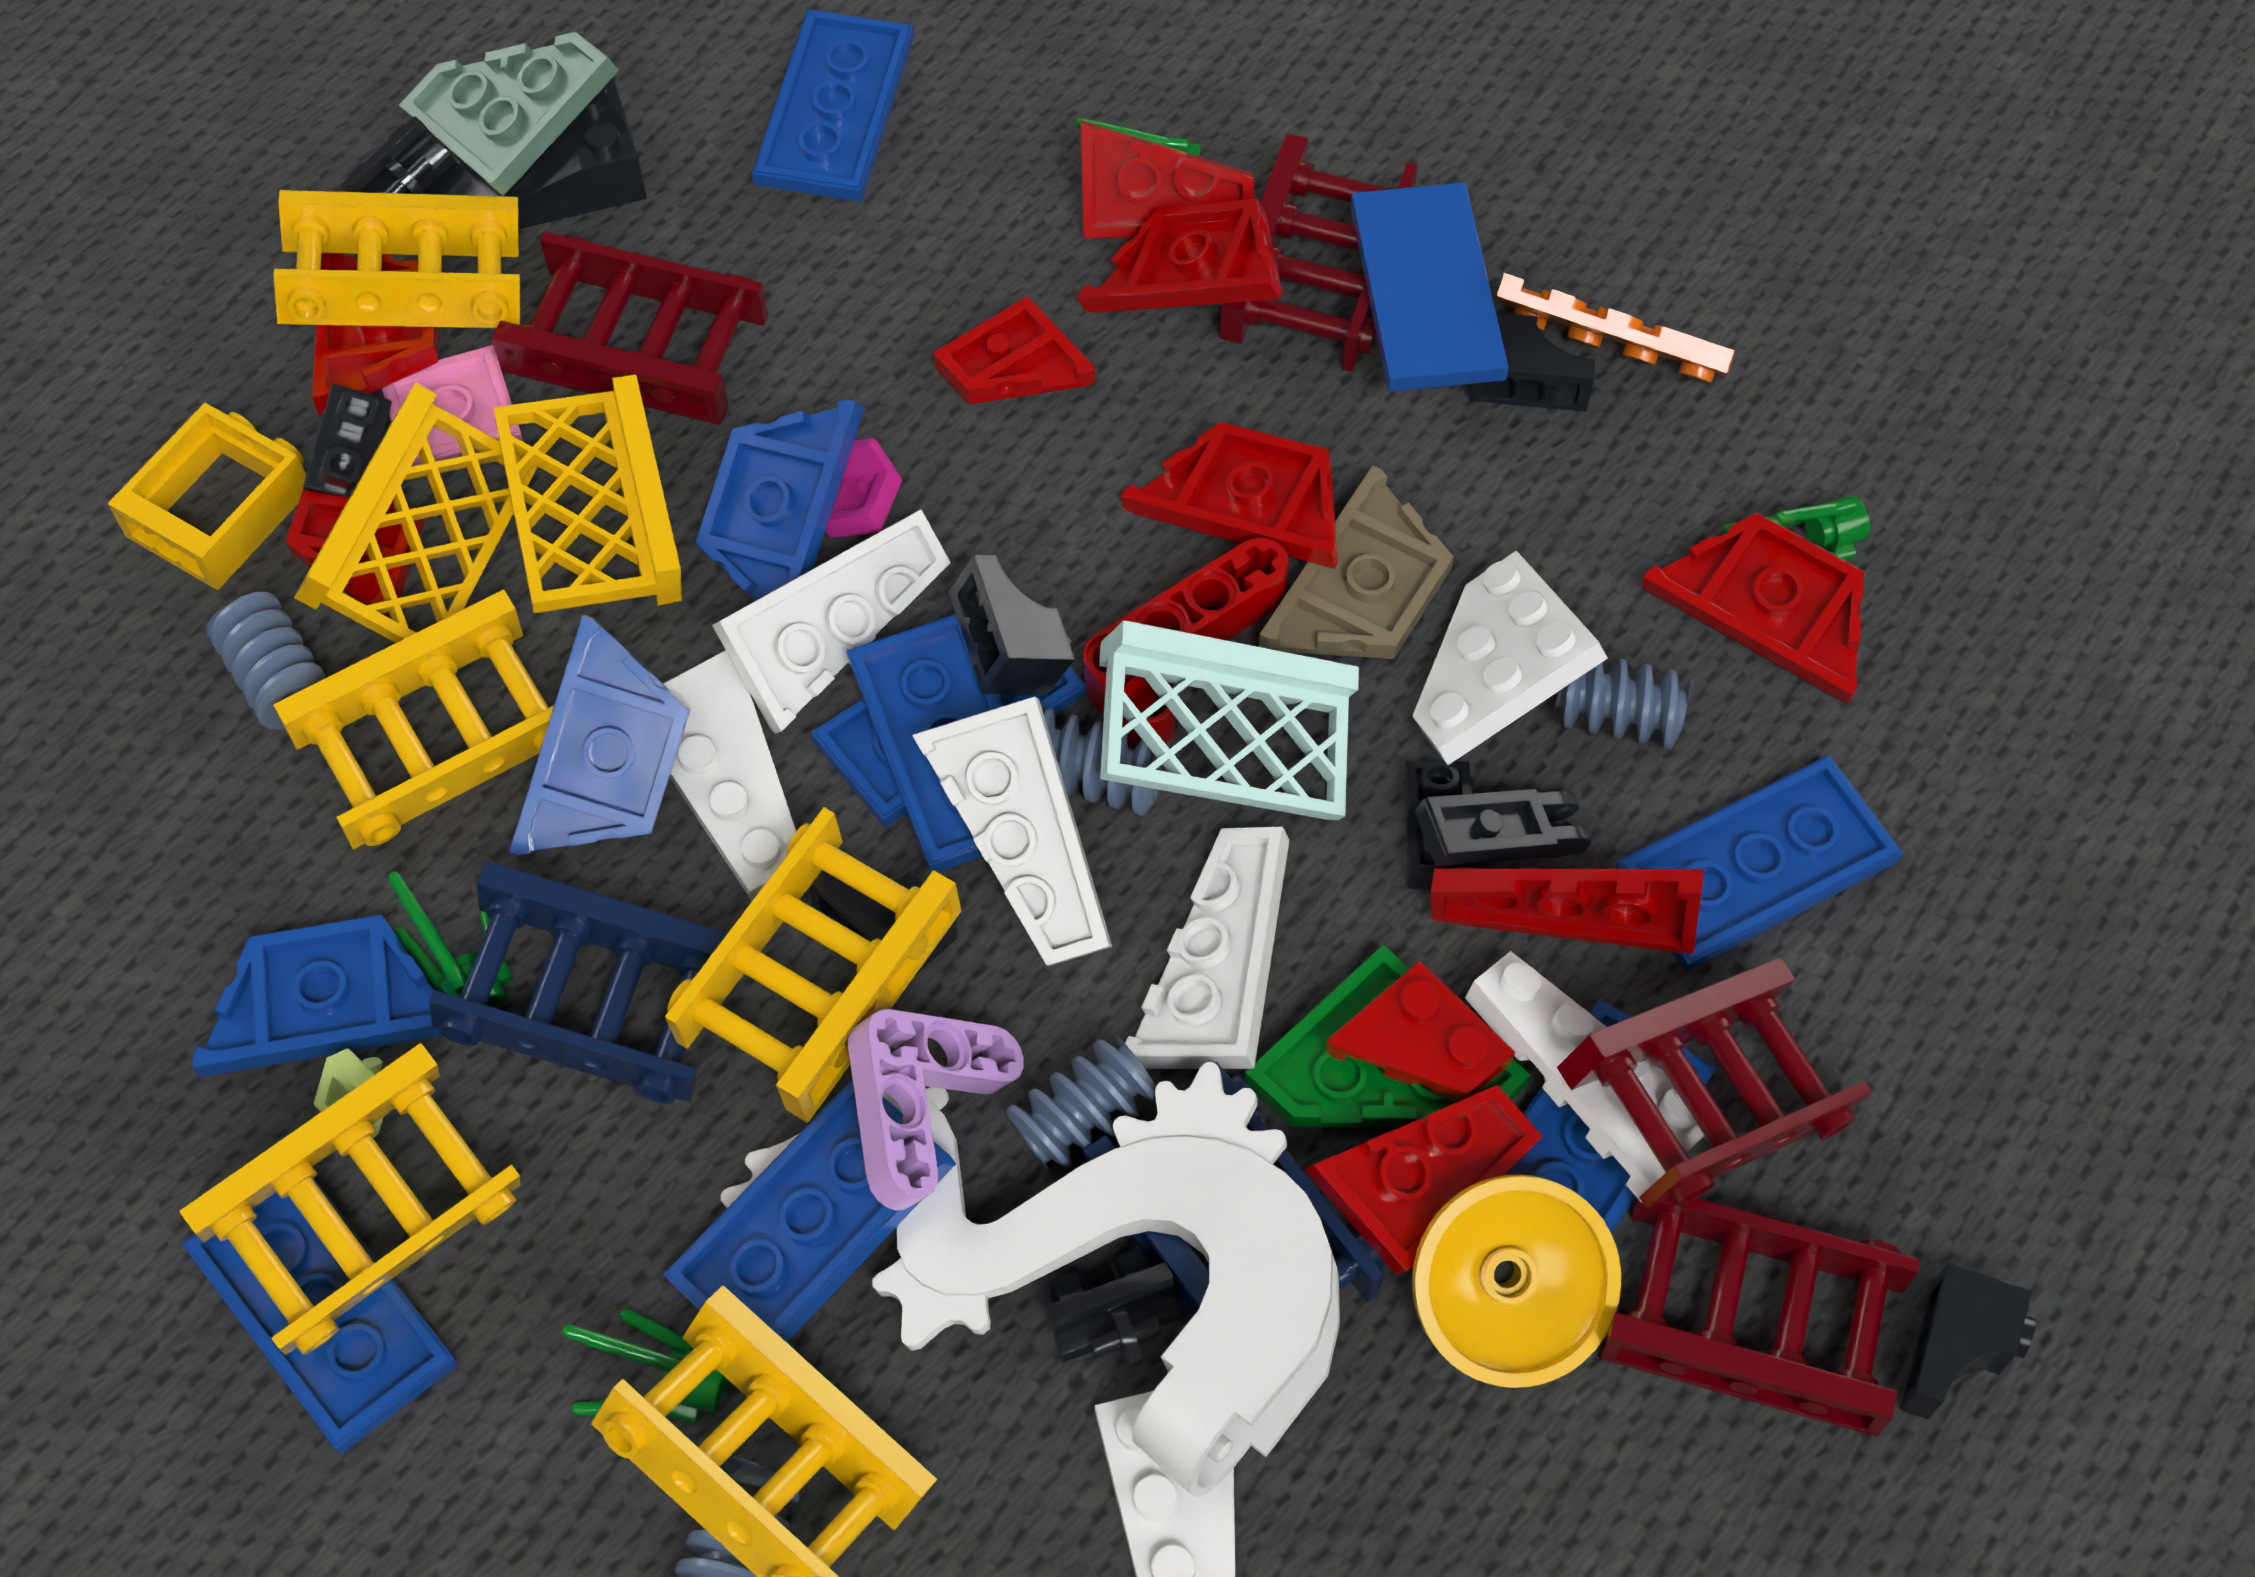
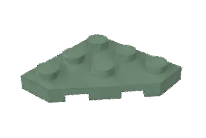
[399,32,619,196]

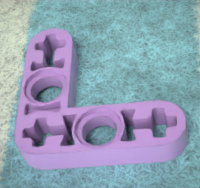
[848,1009,1024,1211]

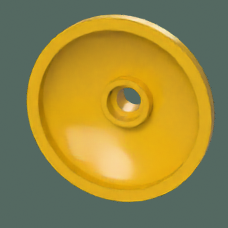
[1412,1174,1621,1388]

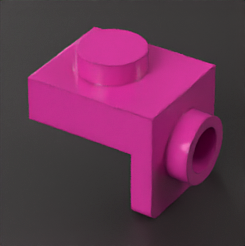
[825,438,902,538]

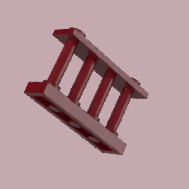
[1220,133,1418,373]
[491,232,768,425]
[1557,958,1872,1209]
[1600,1197,1920,1437]

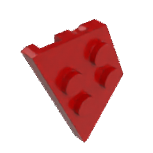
[1077,199,1282,313]
[312,253,439,414]
[1120,422,1338,569]
[1642,512,1865,705]

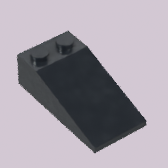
[425,77,647,229]

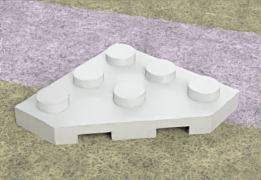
[1413,550,1608,765]

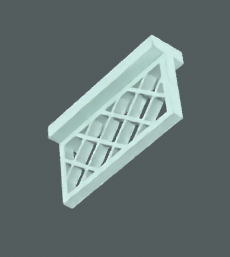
[1099,620,1359,820]

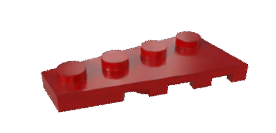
[1431,867,1704,954]

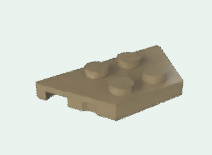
[1258,465,1454,659]

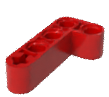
[1083,538,1288,749]

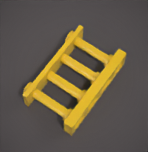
[274,190,520,328]
[273,589,554,850]
[665,807,962,1123]
[179,1043,521,1355]
[591,1286,937,1577]

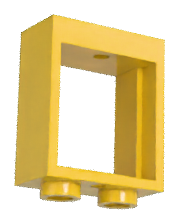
[108,403,308,591]

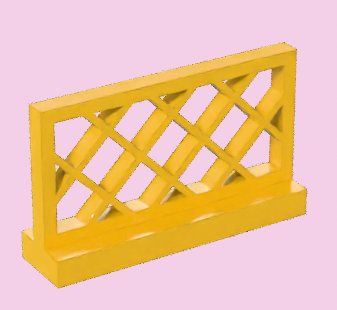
[493,375,682,613]
[294,382,538,643]

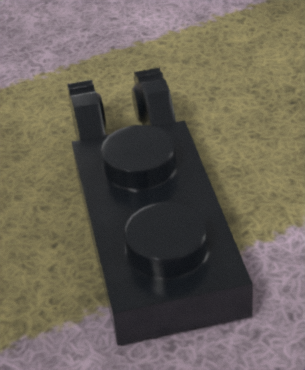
[1415,789,1593,867]

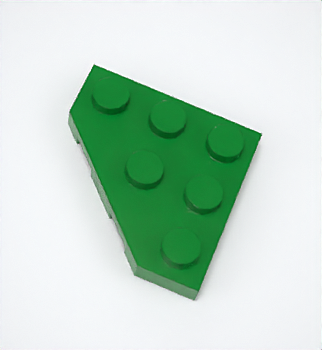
[1244,945,1531,1128]

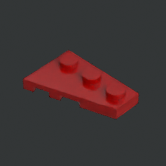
[1081,120,1254,239]
[1305,1085,1543,1275]

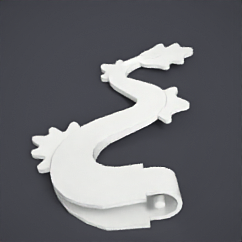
[721,1062,1340,1498]

